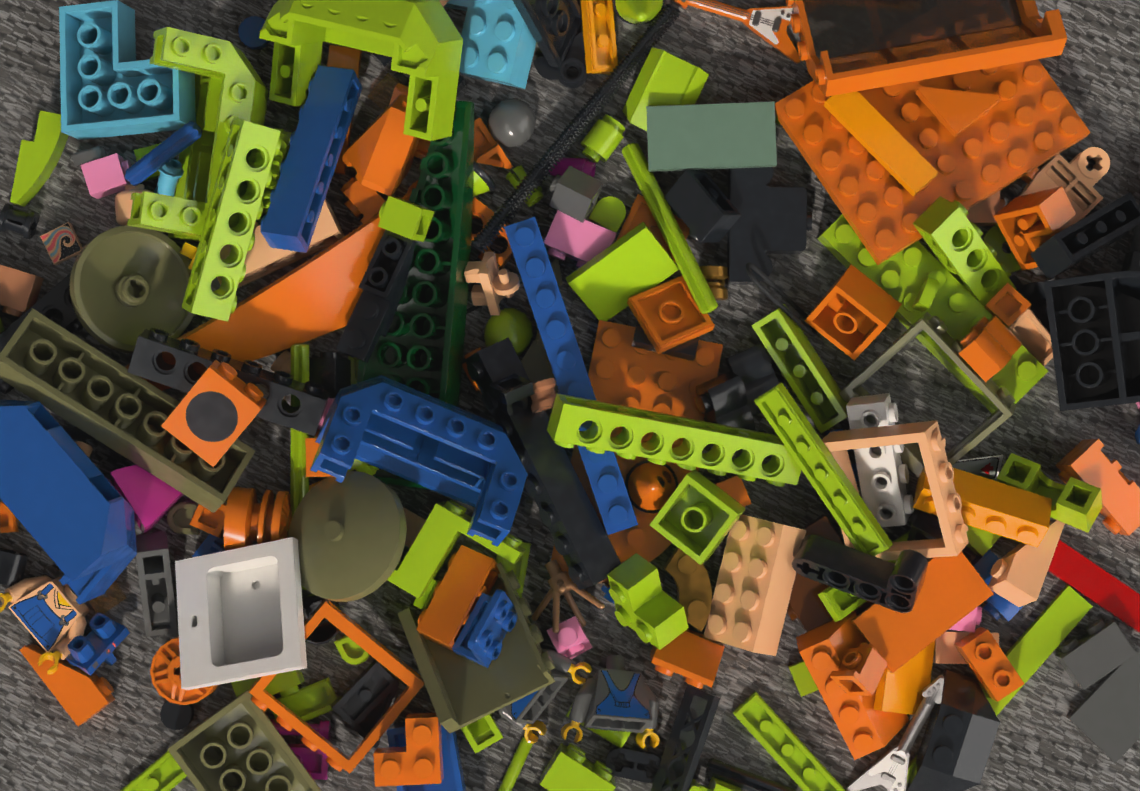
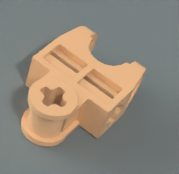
[1019,147,1110,232]

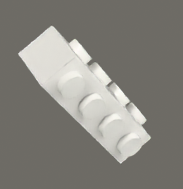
[846,393,914,527]

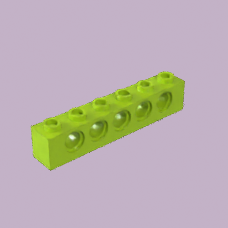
[182,117,281,322]

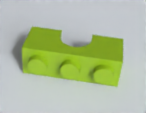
[996,453,1103,533]

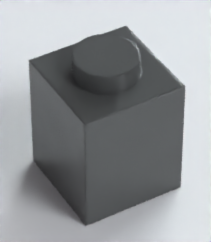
[549,166,603,223]

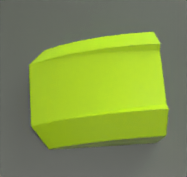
[622,47,709,131]

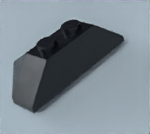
[906,669,1000,791]

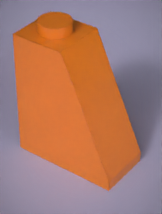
[342,94,420,196]

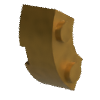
[663,547,712,632]

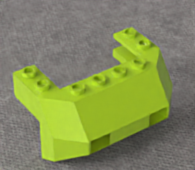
[127,27,269,242]

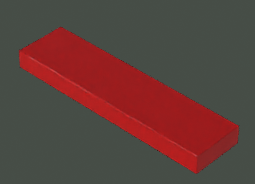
[1048,540,1140,633]

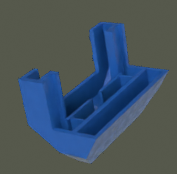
[310,375,528,547]
[0,399,137,605]

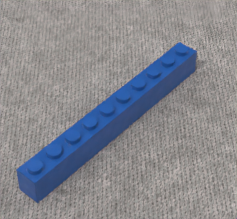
[504,217,638,535]

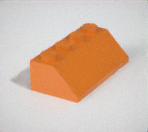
[796,611,909,760]

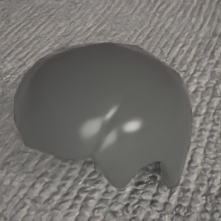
[488,98,536,147]

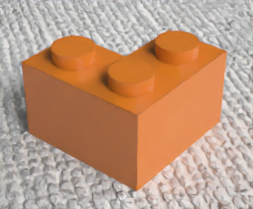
[993,186,1076,270]
[373,712,444,787]

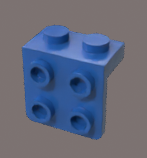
[452,589,518,668]

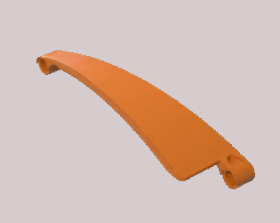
[125,180,418,391]

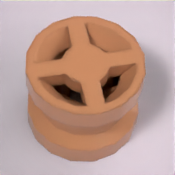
[530,378,557,413]

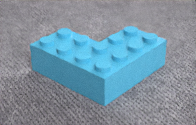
[59,0,196,140]
[444,0,536,89]

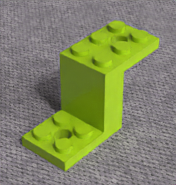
[387,499,526,599]

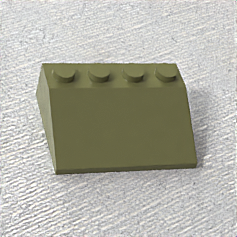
[167,690,322,791]

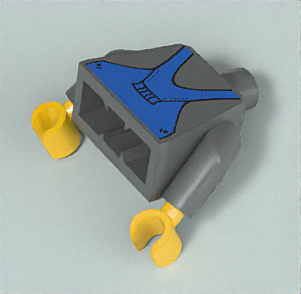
[498,648,592,743]
[561,655,660,749]

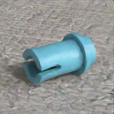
[154,159,184,197]

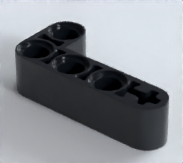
[792,534,928,613]

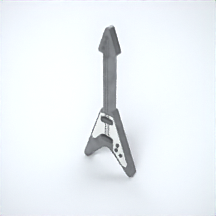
[846,675,944,791]

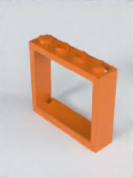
[249,599,425,774]

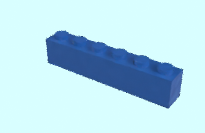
[260,65,362,253]

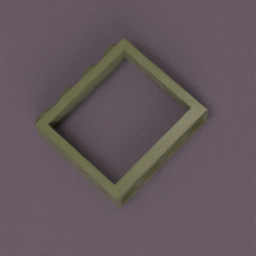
[839,312,1016,478]

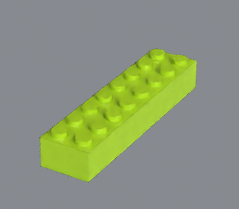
[817,214,1048,413]

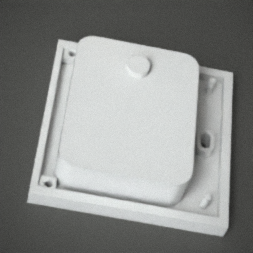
[175,537,307,690]

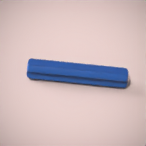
[125,121,202,186]

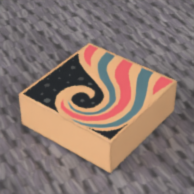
[40,222,83,265]

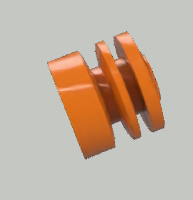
[224,487,292,551]
[150,636,221,705]

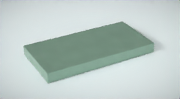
[646,101,777,172]

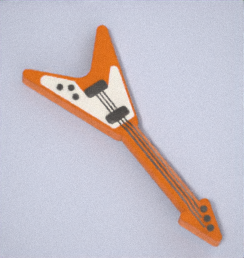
[673,0,817,64]

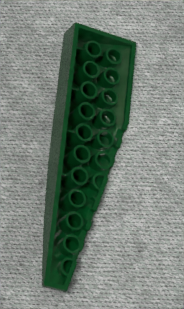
[352,101,474,489]

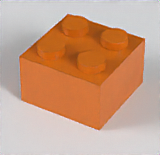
[805,264,902,361]

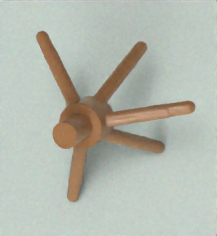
[532,560,608,633]

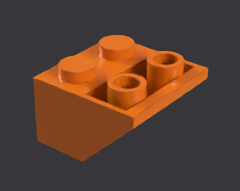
[650,628,725,689]

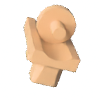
[464,252,520,315]

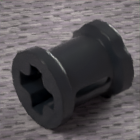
[0,203,39,240]

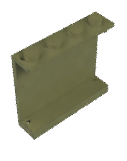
[397,562,556,734]

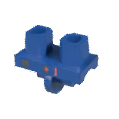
[66,613,130,676]

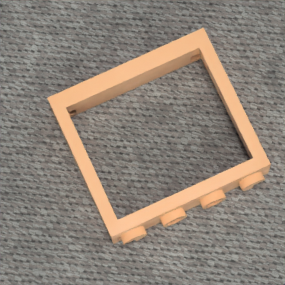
[822,420,969,561]

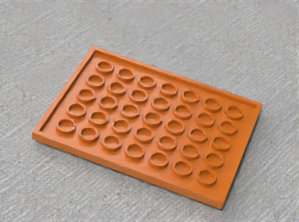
[775,0,1090,265]

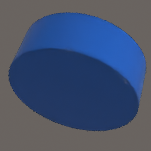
[238,16,269,50]

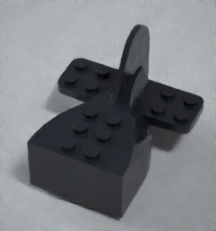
[1044,271,1140,411]

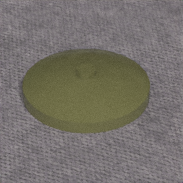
[70,225,194,354]
[288,471,407,602]

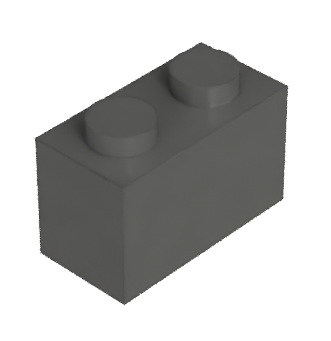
[1055,619,1137,690]

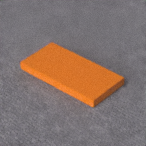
[851,551,994,673]

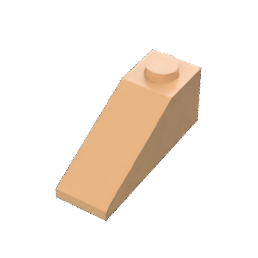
[989,519,1065,607]

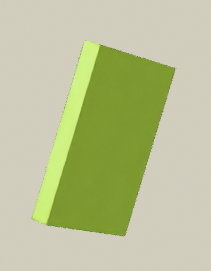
[566,222,679,321]

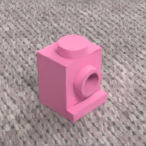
[546,616,593,659]

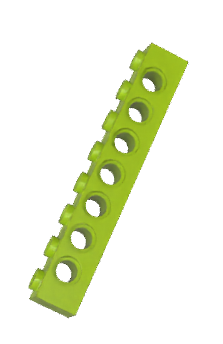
[547,393,801,487]

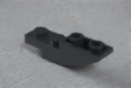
[336,229,416,364]

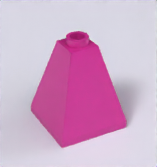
[110,465,184,534]

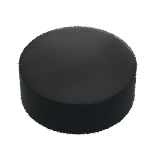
[160,701,194,730]

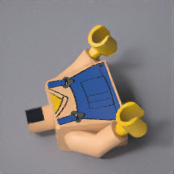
[0,575,89,674]

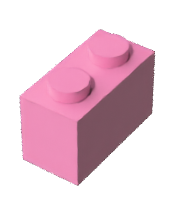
[544,210,617,268]

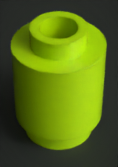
[580,114,626,163]

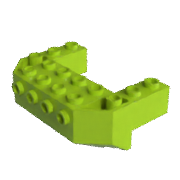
[259,0,463,141]

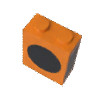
[161,360,267,467]

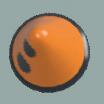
[625,460,678,514]

